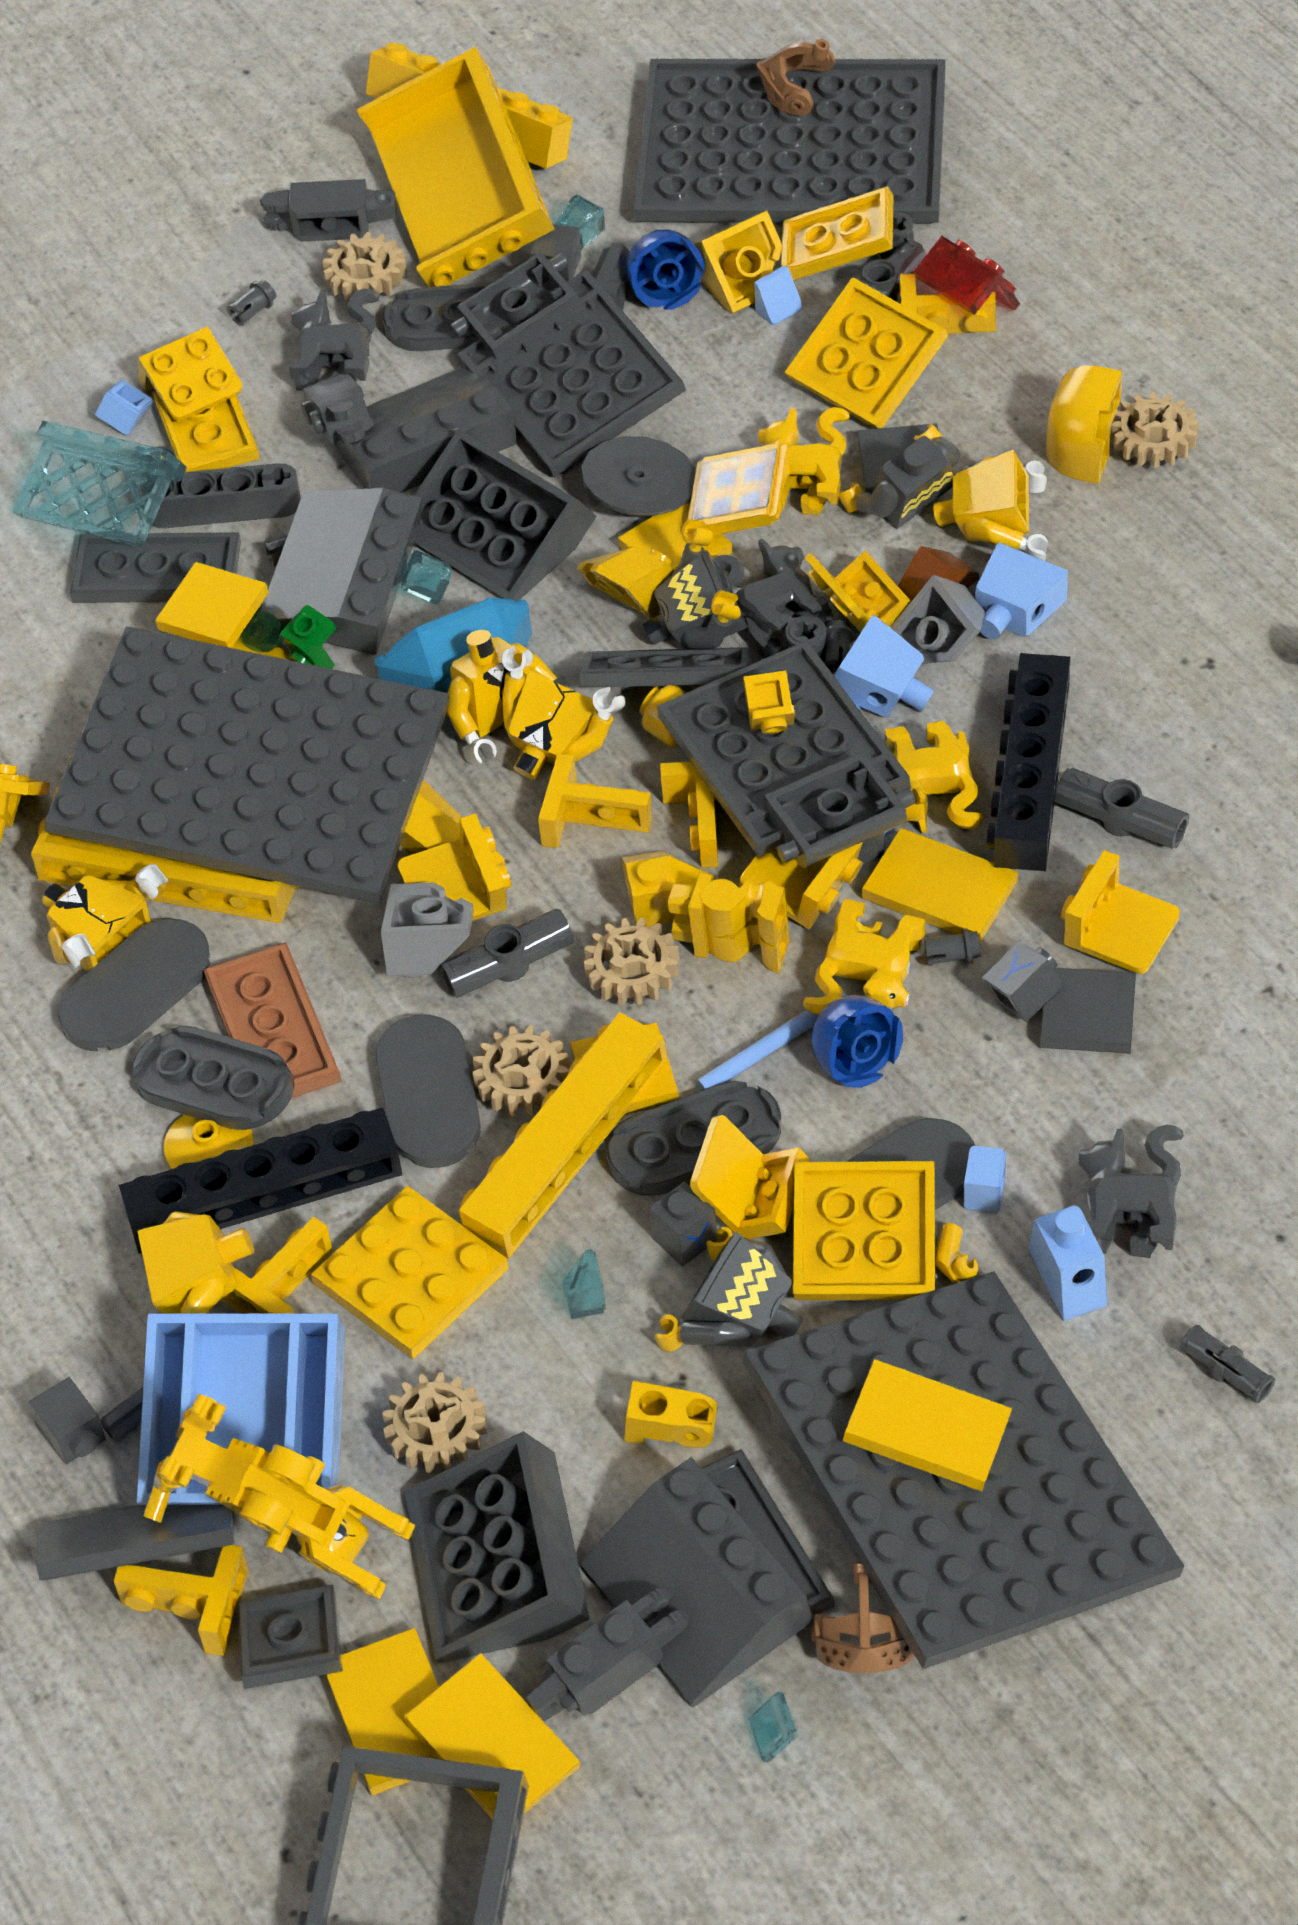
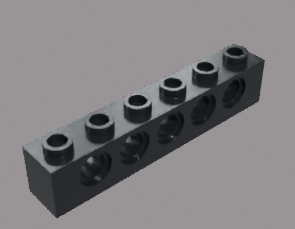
[986,653,1071,872]
[119,1107,403,1254]

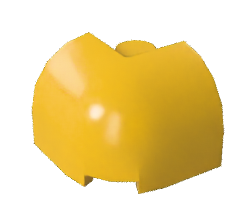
[1046,365,1122,484]

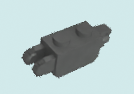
[260,179,397,242]
[301,374,374,444]
[526,1587,690,1722]

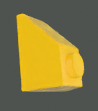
[694,211,783,314]
[577,546,673,618]
[621,850,714,927]

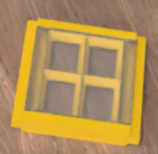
[687,443,790,536]

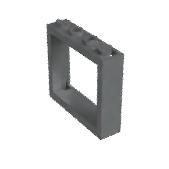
[297,1746,529,1925]

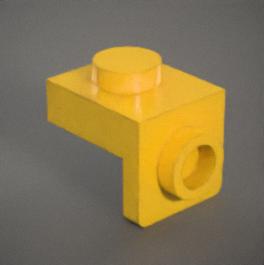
[743,670,795,734]

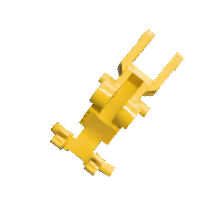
[143,1394,416,1600]

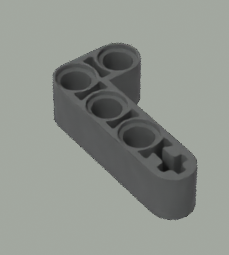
[141,446,301,528]

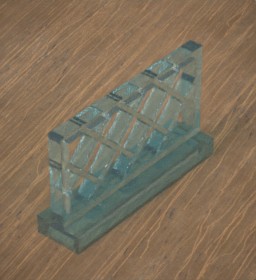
[12,420,187,548]

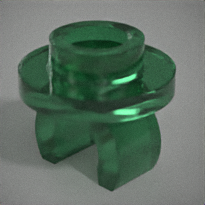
[241,611,283,653]

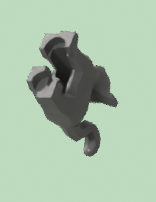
[290,288,380,391]
[714,539,833,659]
[1078,1125,1184,1258]

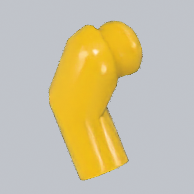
[935,1223,979,1284]

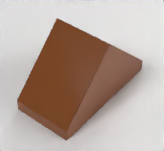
[898,546,979,601]

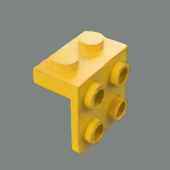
[138,326,242,421]
[804,550,911,633]
[398,813,512,921]
[739,842,863,930]
[1061,850,1180,974]
[690,1115,809,1239]

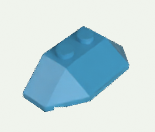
[374,597,532,693]

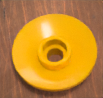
[164,1114,254,1169]

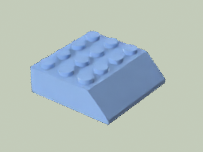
[137,1314,345,1505]

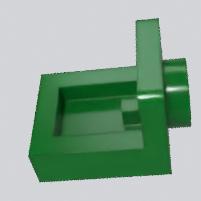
[280,605,336,669]

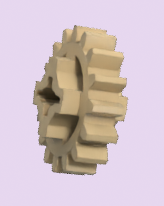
[322,232,407,301]
[1110,392,1199,468]
[584,918,680,1006]
[472,1025,570,1116]
[382,1372,487,1473]

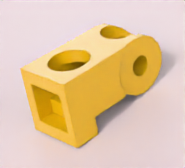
[624,1381,718,1448]

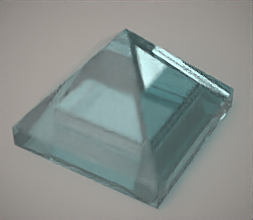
[748,1692,799,1763]

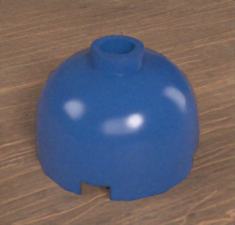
[626,229,705,310]
[811,995,903,1088]

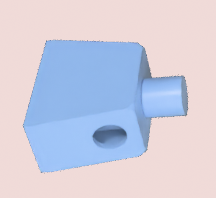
[975,543,1068,639]
[834,615,935,717]
[1029,1206,1107,1321]

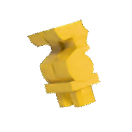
[668,873,790,974]

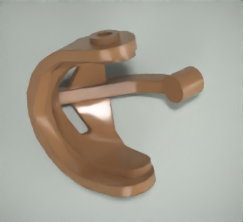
[757,39,835,116]
[811,1562,915,1673]

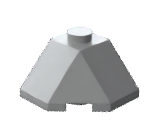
[890,575,985,664]
[381,882,474,978]

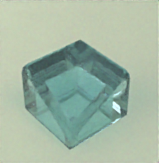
[556,194,605,249]
[401,550,451,604]
[563,1249,606,1320]

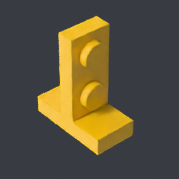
[900,274,996,334]
[538,754,653,848]
[660,761,718,868]
[220,1217,333,1314]
[114,1545,249,1656]

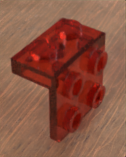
[913,236,1020,315]

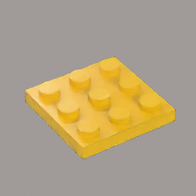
[784,277,949,429]
[793,1161,935,1300]
[311,1185,509,1360]

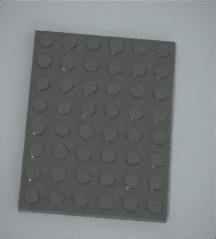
[634,59,946,223]
[45,626,449,904]
[742,1271,1184,1669]

